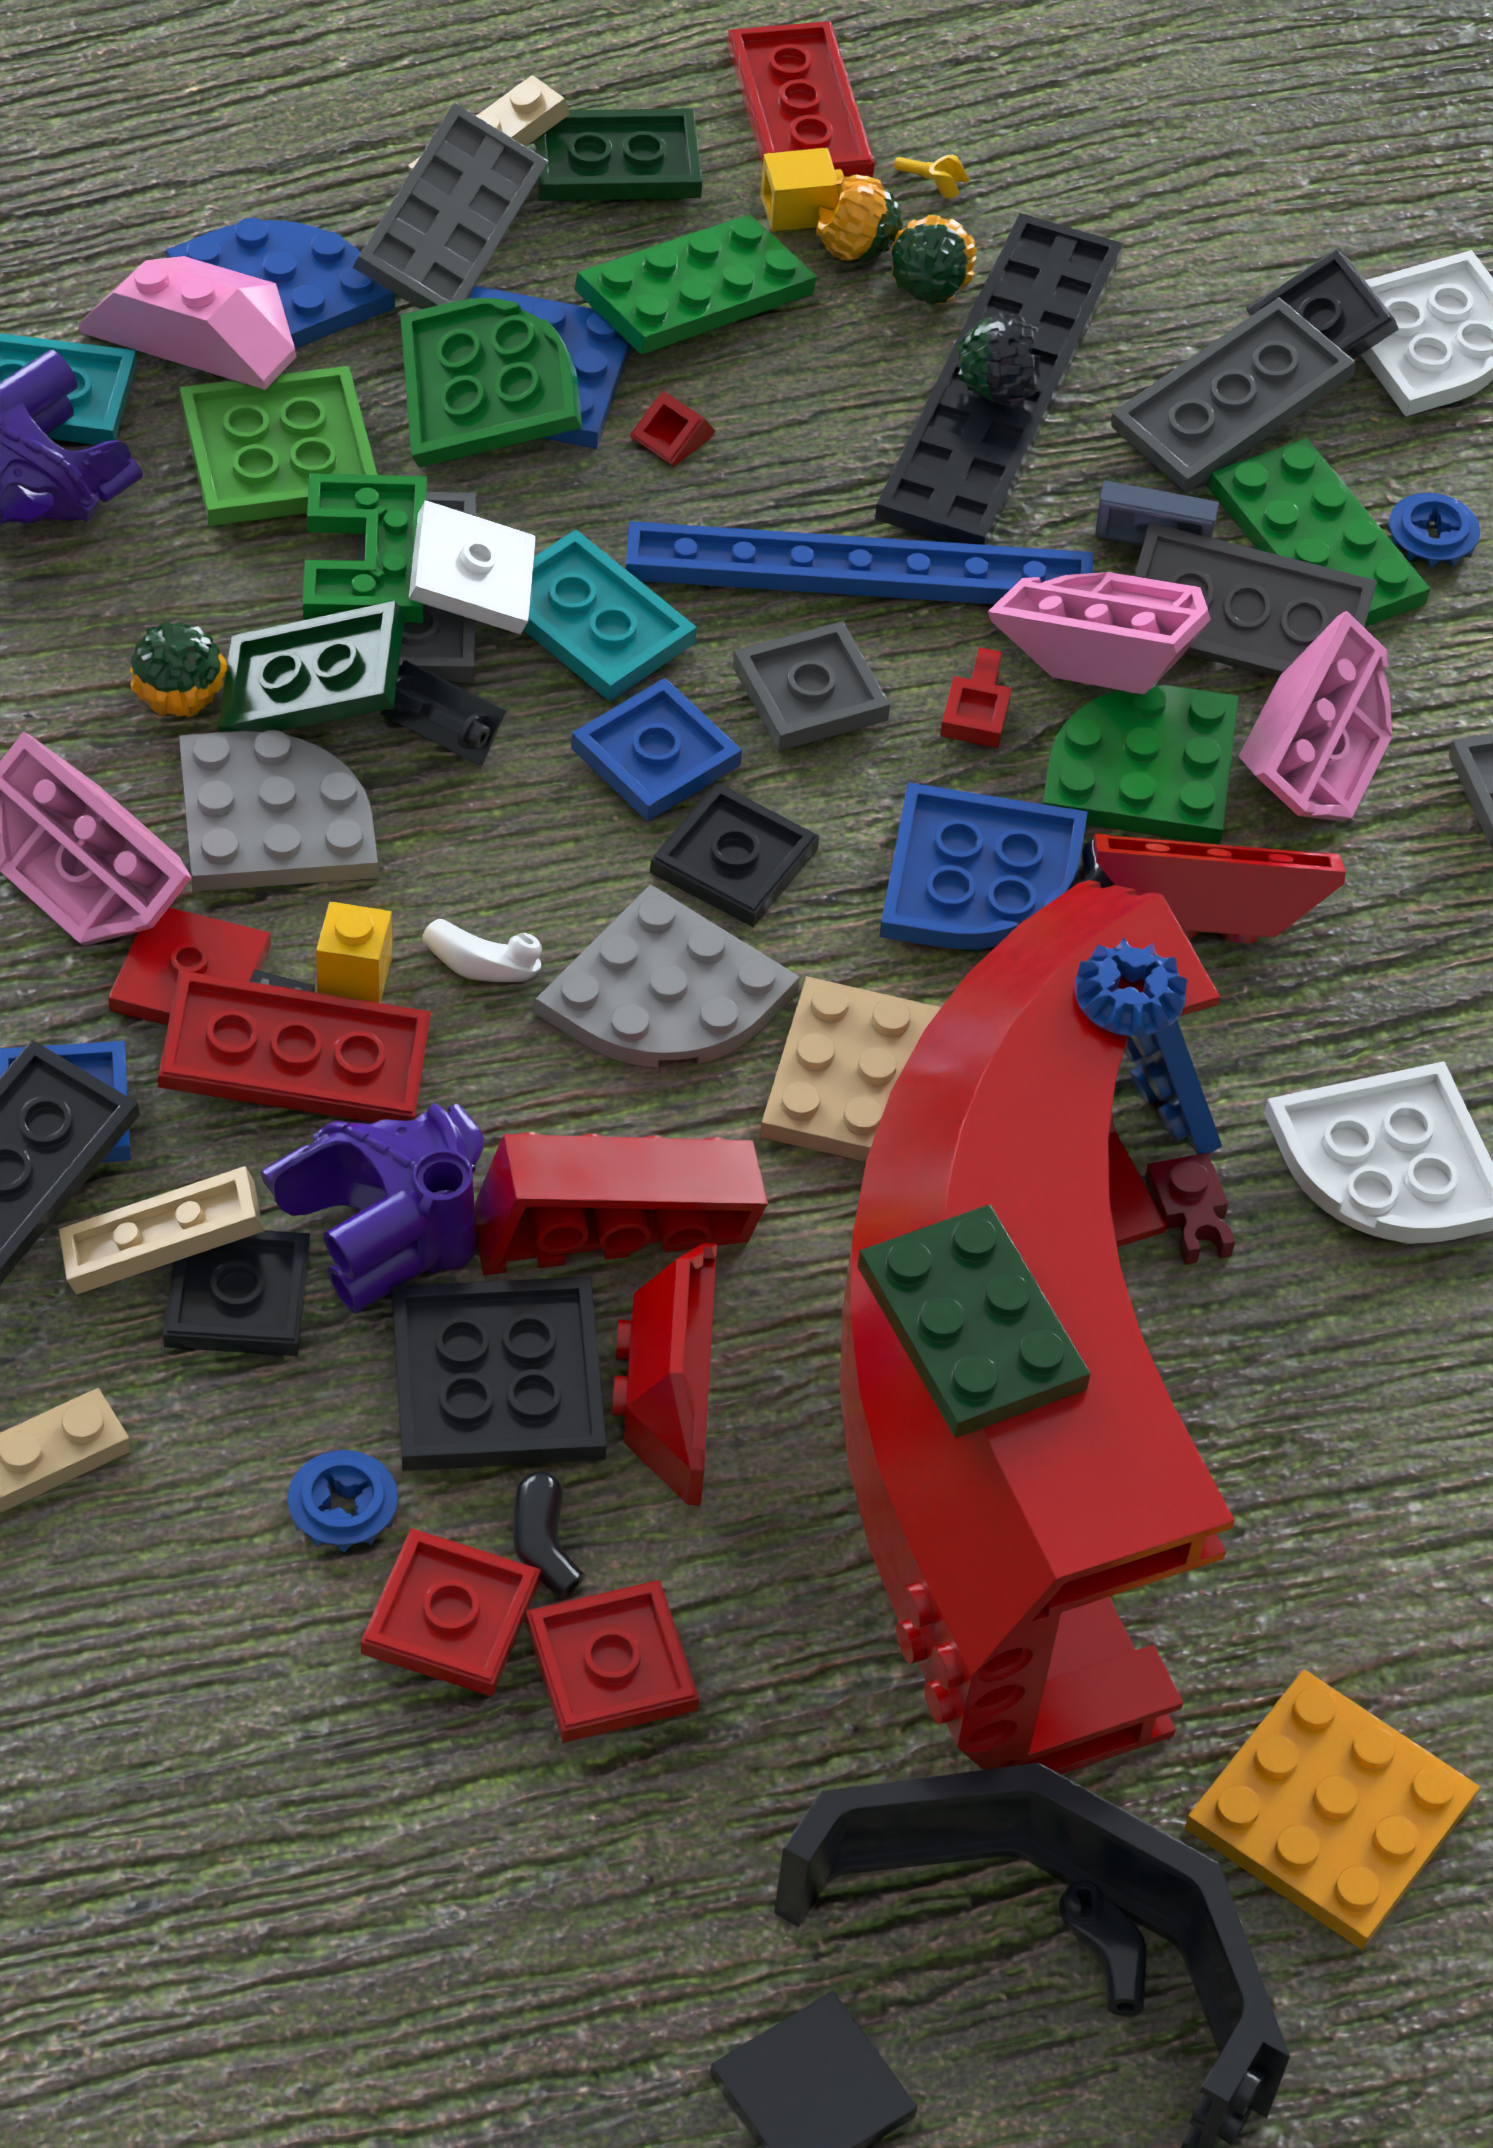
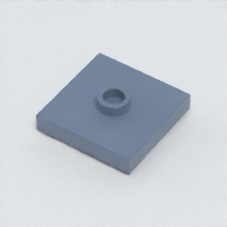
[1095,480,1219,546]

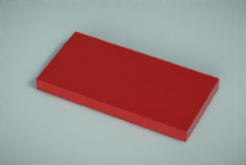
[727,21,875,177]
[157,970,431,1123]

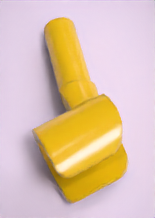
[894,155,970,199]

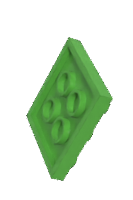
[180,366,377,526]

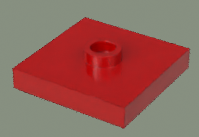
[108,907,271,1026]
[360,1528,541,1697]
[525,1580,699,1743]

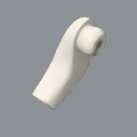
[422,919,542,982]

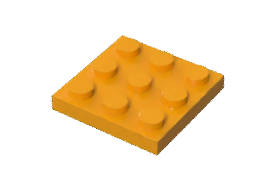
[1184,1669,1480,1951]

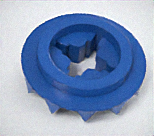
[1387,493,1480,569]
[1075,938,1187,1036]
[288,1450,398,1553]

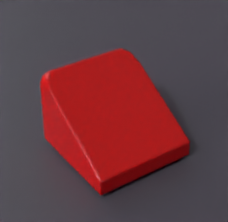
[629,390,716,467]

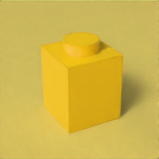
[761,148,844,232]
[316,901,392,1003]

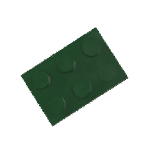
[534,108,702,201]
[218,601,405,732]
[857,1204,1091,1439]

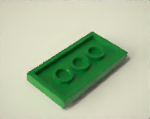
[574,214,817,355]
[1208,438,1430,628]

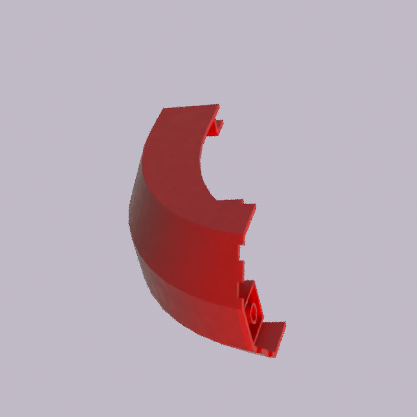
[840,880,1235,1775]

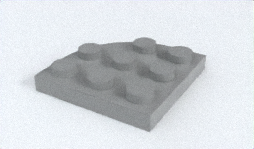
[179,730,378,892]
[535,884,800,1068]

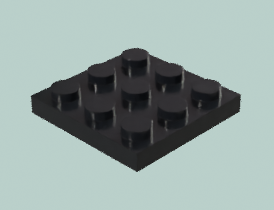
[392,1276,607,1471]

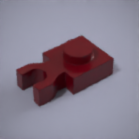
[1144,1153,1235,1265]

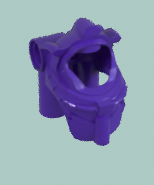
[0,350,143,527]
[260,1103,484,1314]

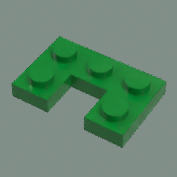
[303,473,427,623]

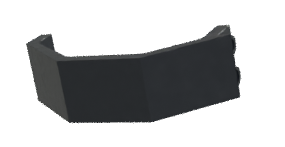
[774,1763,1290,2148]

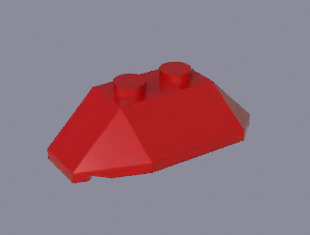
[1093,833,1346,943]
[612,1243,717,1506]

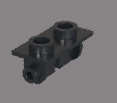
[380,660,506,766]

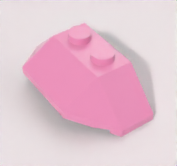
[78,256,297,390]
[988,572,1211,695]
[1238,611,1392,822]
[0,732,192,946]

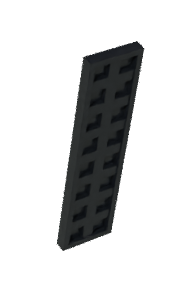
[875,213,1123,545]

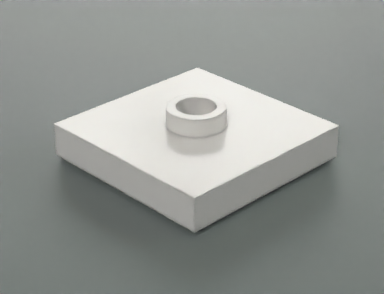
[409,500,535,634]

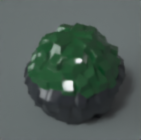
[956,313,1040,405]

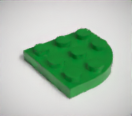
[400,298,582,467]
[1043,685,1239,845]

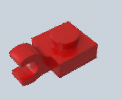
[940,647,1012,748]

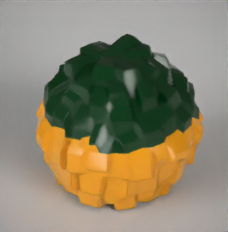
[816,175,903,261]
[891,215,977,305]
[130,622,227,717]

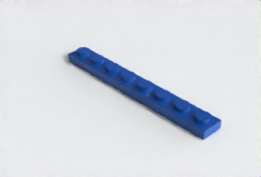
[626,521,1093,604]

